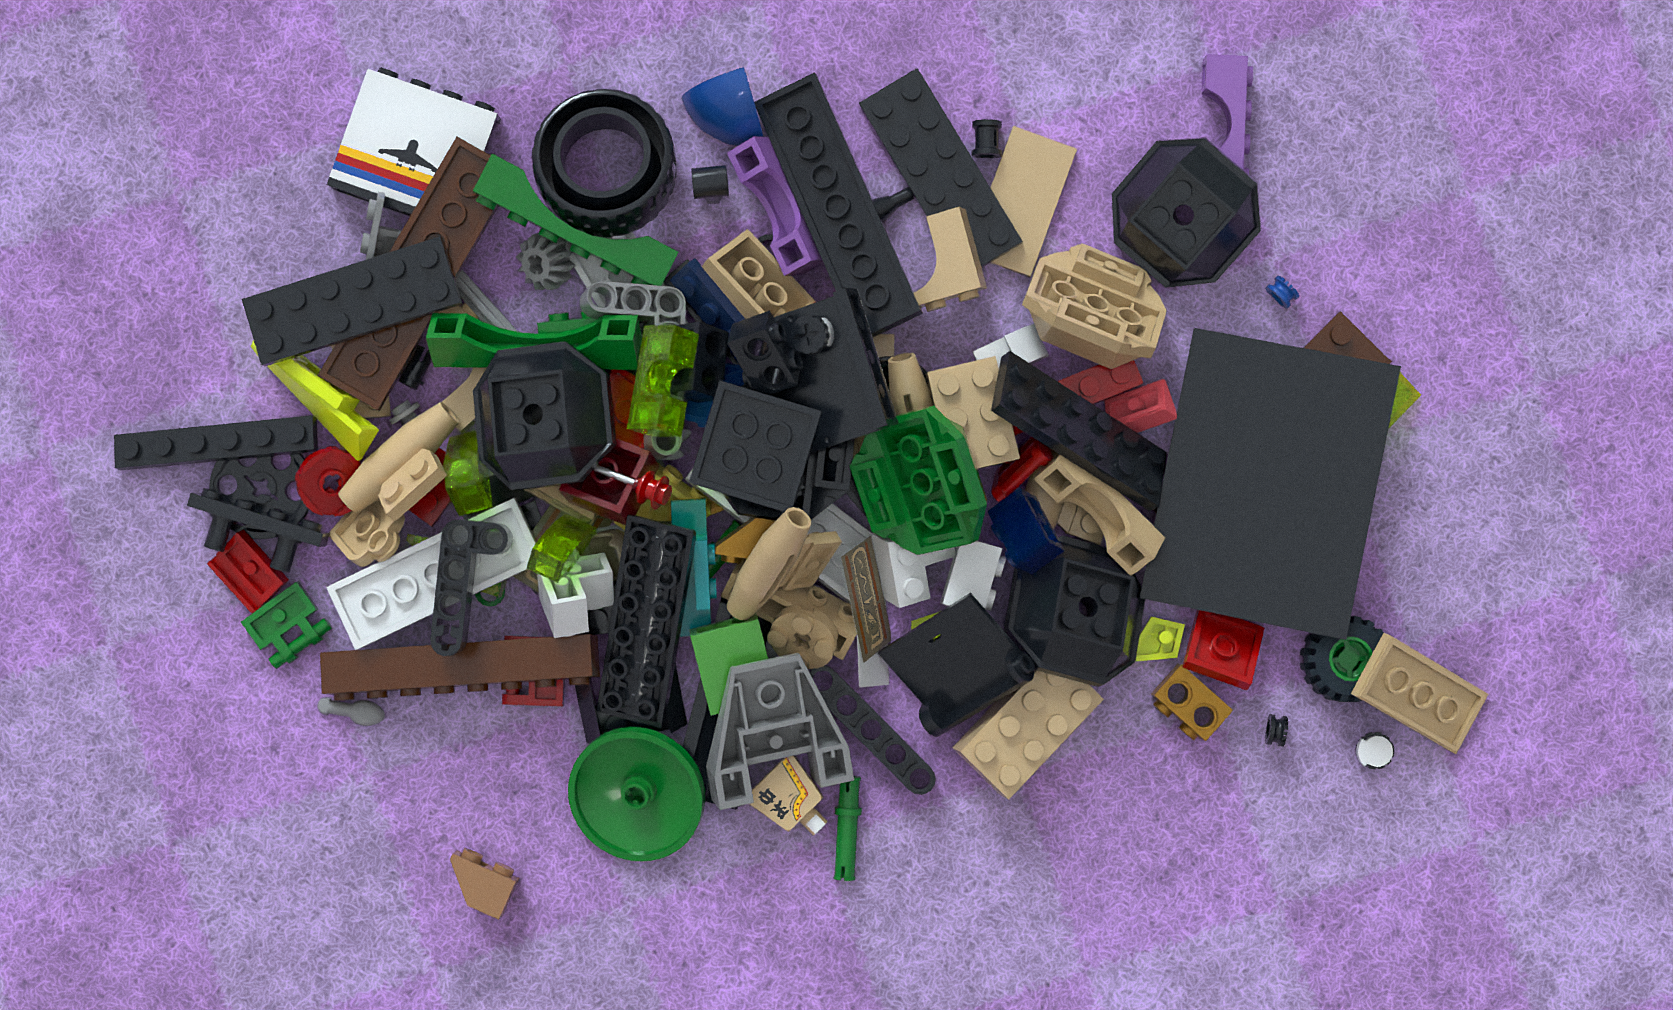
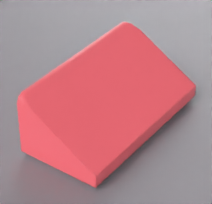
[1105,379,1177,433]

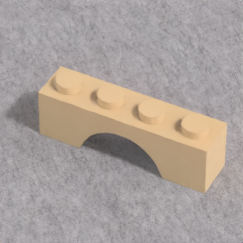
[1034,452,1165,576]

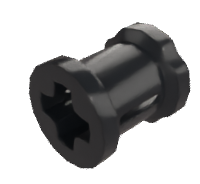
[971,119,1002,158]

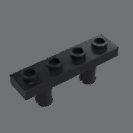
[187,488,330,572]

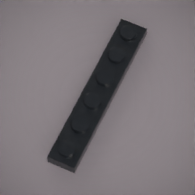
[114,415,318,471]

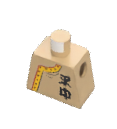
[750,755,828,836]

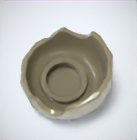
[589,529,625,581]

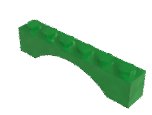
[472,154,679,286]
[426,313,643,370]

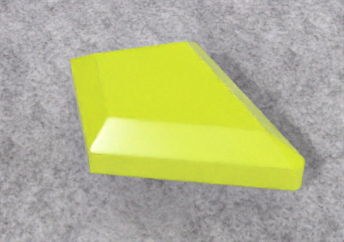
[1136,616,1185,661]

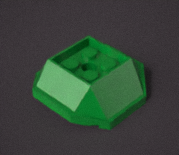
[850,405,988,555]

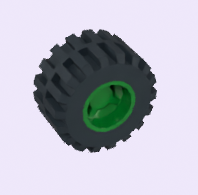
[1300,616,1384,702]

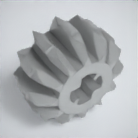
[516,233,576,290]

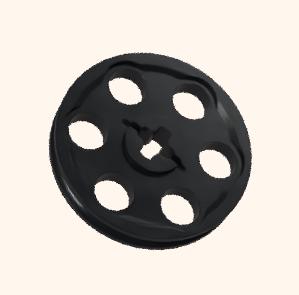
[209,453,309,539]

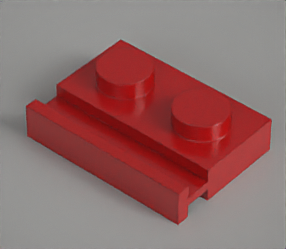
[207,529,289,613]

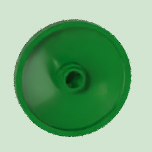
[568,727,705,862]

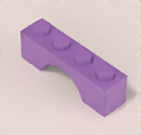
[1201,54,1253,174]
[727,136,823,276]

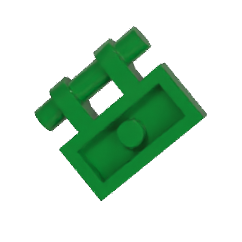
[241,582,332,669]

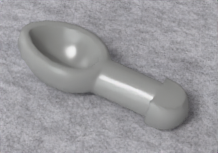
[317,697,385,726]

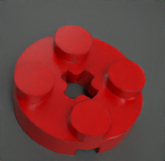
[295,446,361,516]

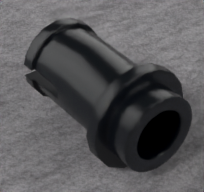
[398,345,432,390]

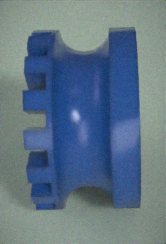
[1265,276,1300,309]

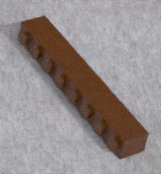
[320,634,600,701]

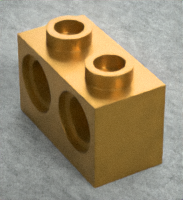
[1151,663,1233,741]

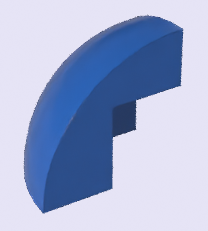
[681,67,764,146]

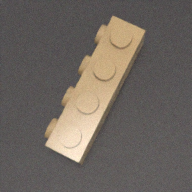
[721,558,857,660]

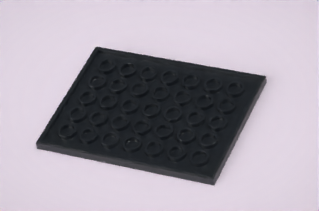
[1140,328,1401,640]

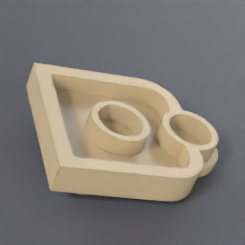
[329,500,405,567]

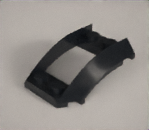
[575,595,688,744]

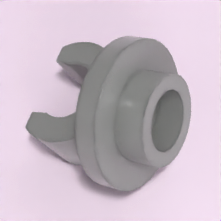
[389,400,420,426]

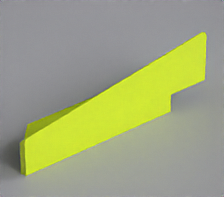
[251,340,379,461]

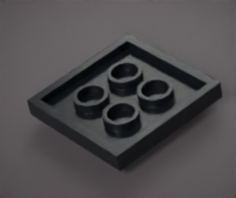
[689,381,823,512]

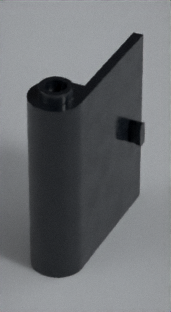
[878,592,1035,737]

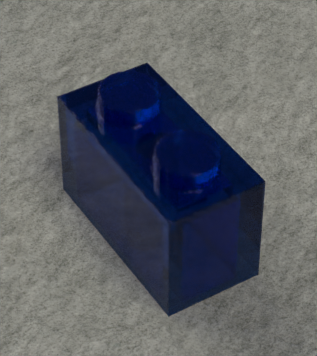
[987,487,1065,574]

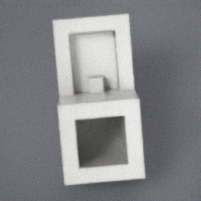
[972,324,1049,368]

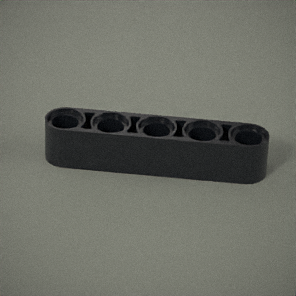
[809,665,936,795]

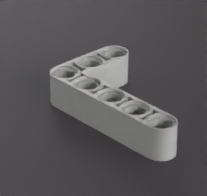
[579,281,686,460]

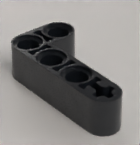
[430,519,513,656]

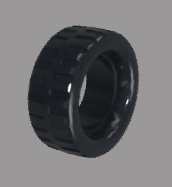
[531,89,677,238]

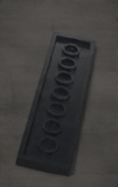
[754,72,923,338]

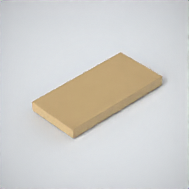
[991,126,1077,277]
[1351,633,1488,754]

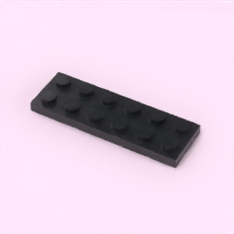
[859,68,1023,267]
[242,236,463,367]
[991,351,1167,511]

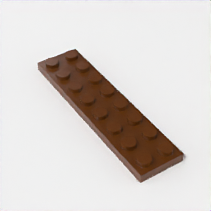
[317,136,499,411]

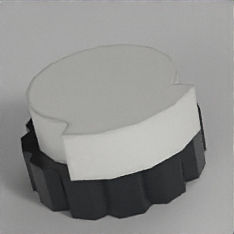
[790,315,834,354]
[1355,732,1394,770]

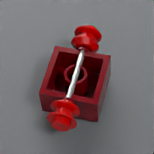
[558,439,672,525]

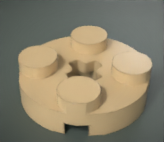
[767,605,839,669]

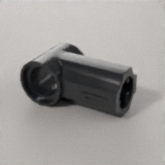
[691,165,729,204]

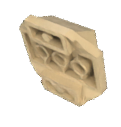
[1022,243,1167,369]

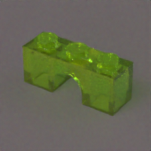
[627,325,699,437]

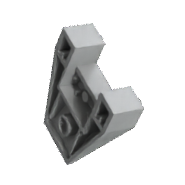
[706,653,854,810]

